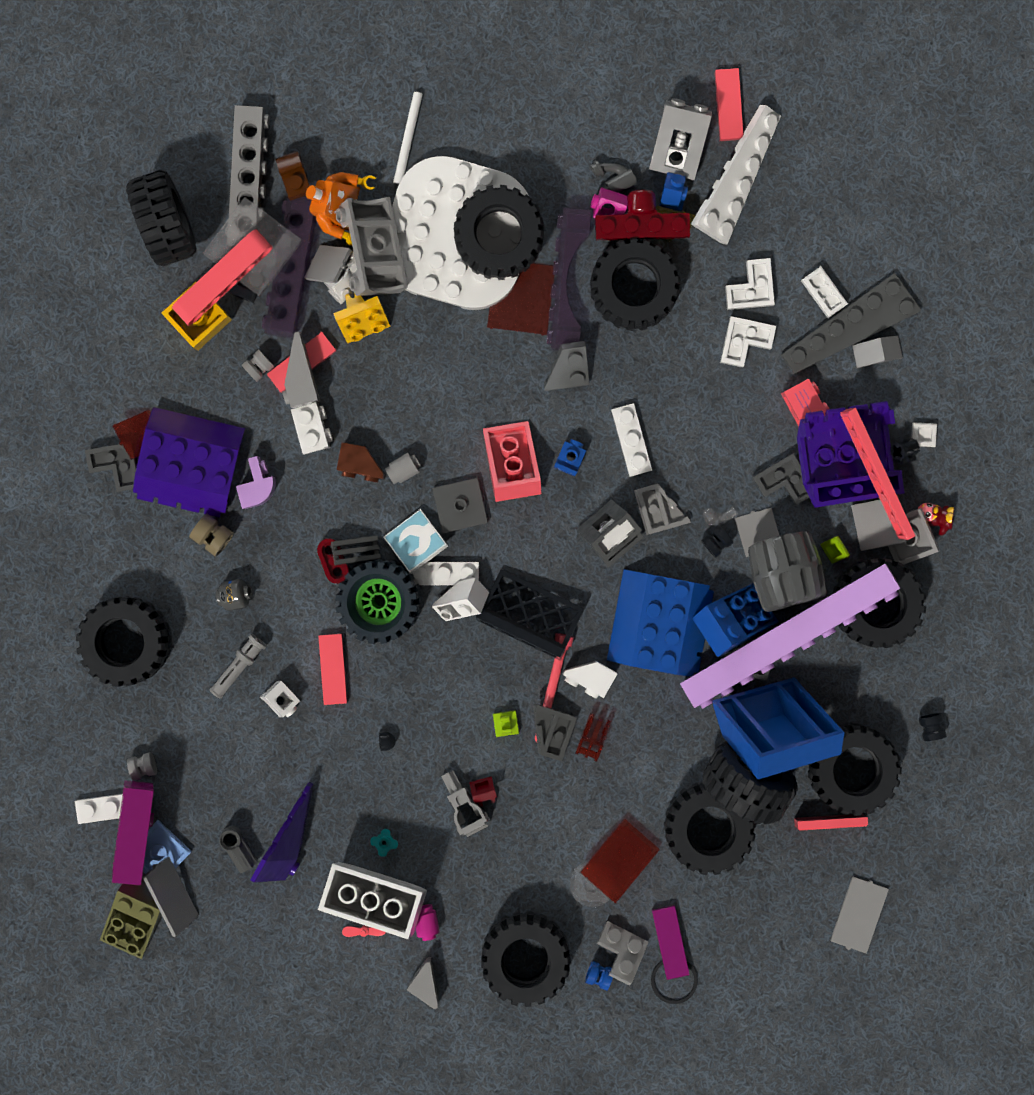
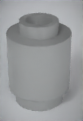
[385,453,421,484]

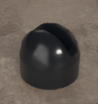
[379,732,396,751]

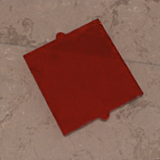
[112,410,151,460]

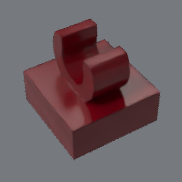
[469,776,497,807]

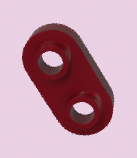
[317,539,349,584]

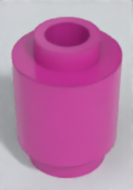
[415,904,440,941]

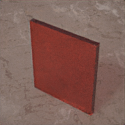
[487,264,555,336]

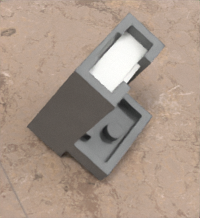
[576,499,644,567]

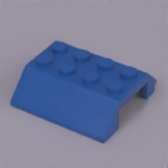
[607,569,714,677]

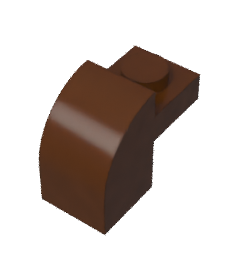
[276,151,310,201]

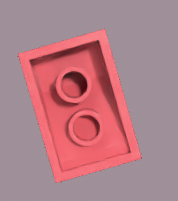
[483,421,541,502]

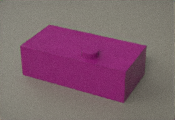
[112,780,154,885]

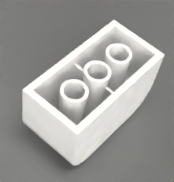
[318,862,427,939]

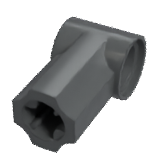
[219,826,258,874]

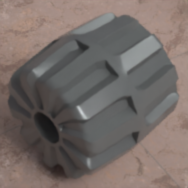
[748,531,827,612]

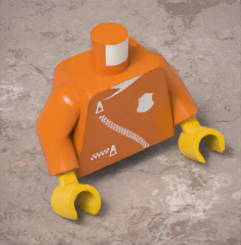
[306,172,376,246]

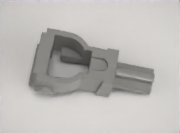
[441,770,490,837]

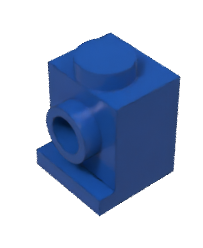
[659,172,688,213]
[554,439,586,477]

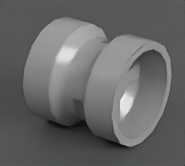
[242,349,275,382]
[127,752,157,781]

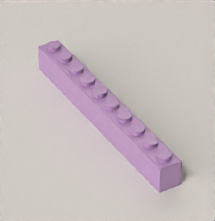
[680,564,901,709]

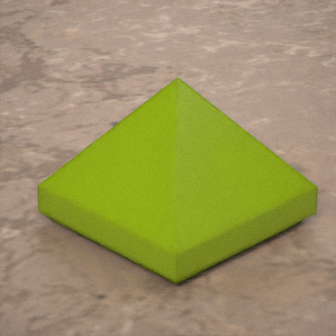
[820,536,850,564]

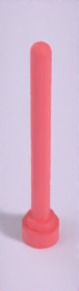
[535,633,574,742]

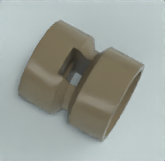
[189,514,234,557]

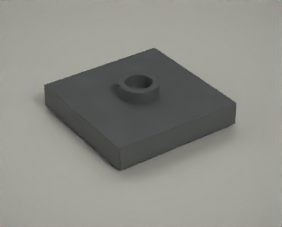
[432,478,488,533]

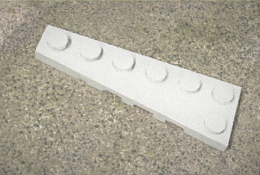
[691,105,781,244]

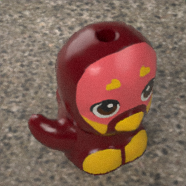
[917,503,955,536]

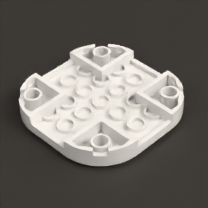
[392,156,529,310]

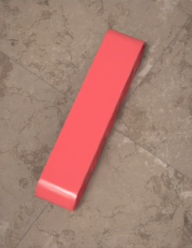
[172,229,273,326]

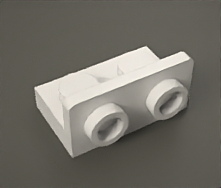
[291,401,333,455]

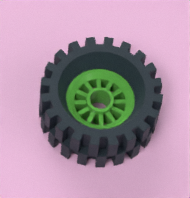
[335,559,422,644]

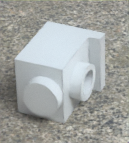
[260,681,300,717]

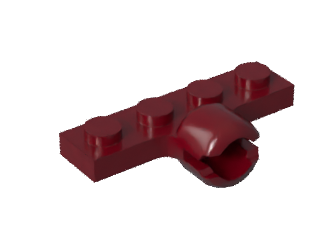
[595,190,690,241]

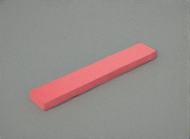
[840,408,916,540]

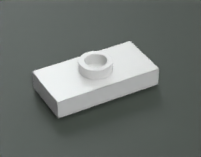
[801,266,848,318]

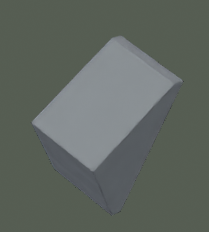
[852,336,903,368]
[407,957,439,1009]

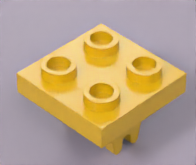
[333,293,390,344]

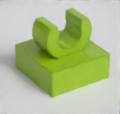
[493,710,519,737]

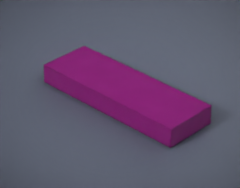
[652,905,689,980]

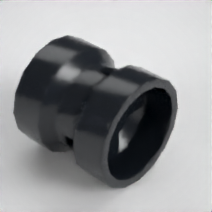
[701,526,734,558]
[918,713,947,741]

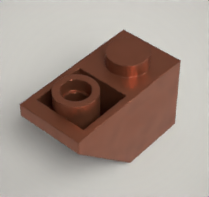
[337,442,385,483]

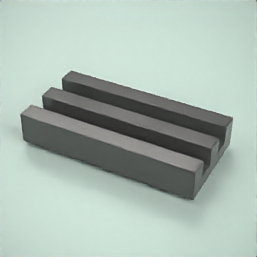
[331,536,381,565]

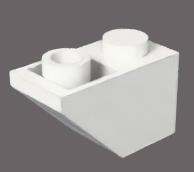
[432,578,489,621]
[562,661,617,699]

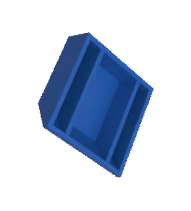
[713,677,844,779]

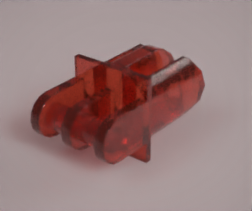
[575,713,612,762]

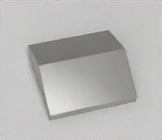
[888,508,940,564]

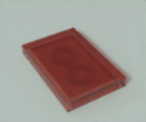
[579,819,660,904]

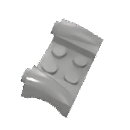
[336,197,408,296]

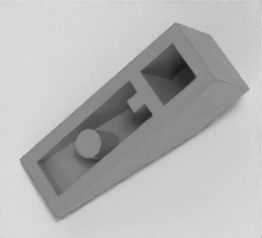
[282,332,320,409]

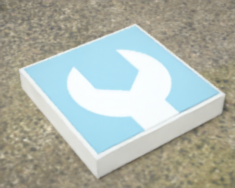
[384,509,448,574]

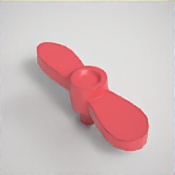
[342,926,386,937]

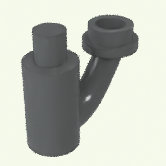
[590,160,637,193]

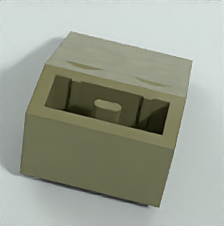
[100,880,162,959]

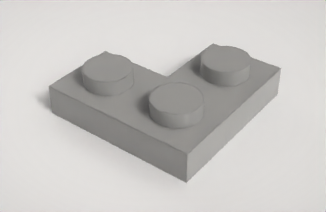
[596,921,649,986]

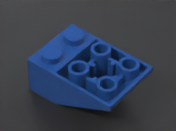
[692,583,779,657]

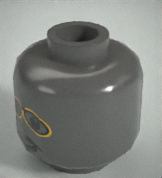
[216,579,253,611]

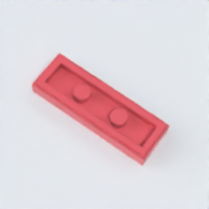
[715,68,743,141]
[267,332,336,393]
[318,633,348,705]
[794,814,868,830]

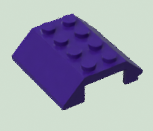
[797,401,904,508]
[133,407,245,518]

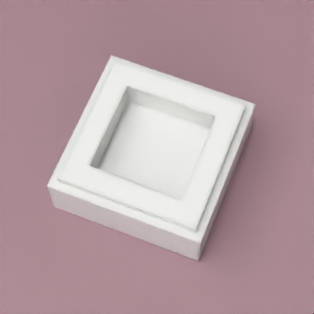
[911,423,937,447]

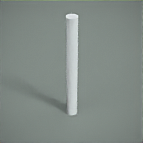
[393,92,423,185]

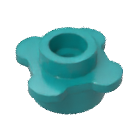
[370,829,398,857]

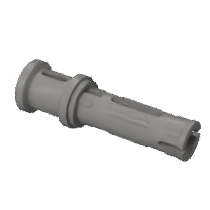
[209,634,267,699]

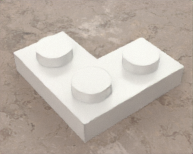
[725,258,775,310]
[720,316,776,368]

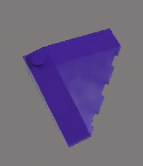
[250,782,313,882]

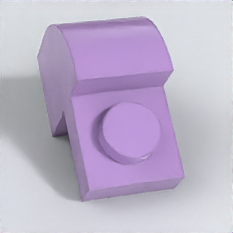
[236,456,276,509]

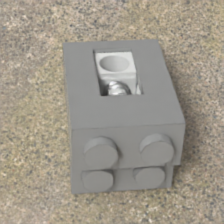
[649,98,712,180]

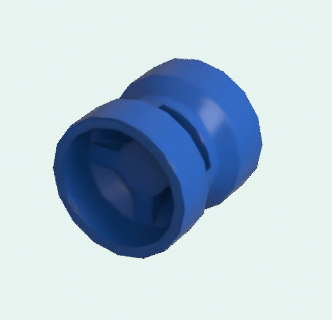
[585,961,613,991]

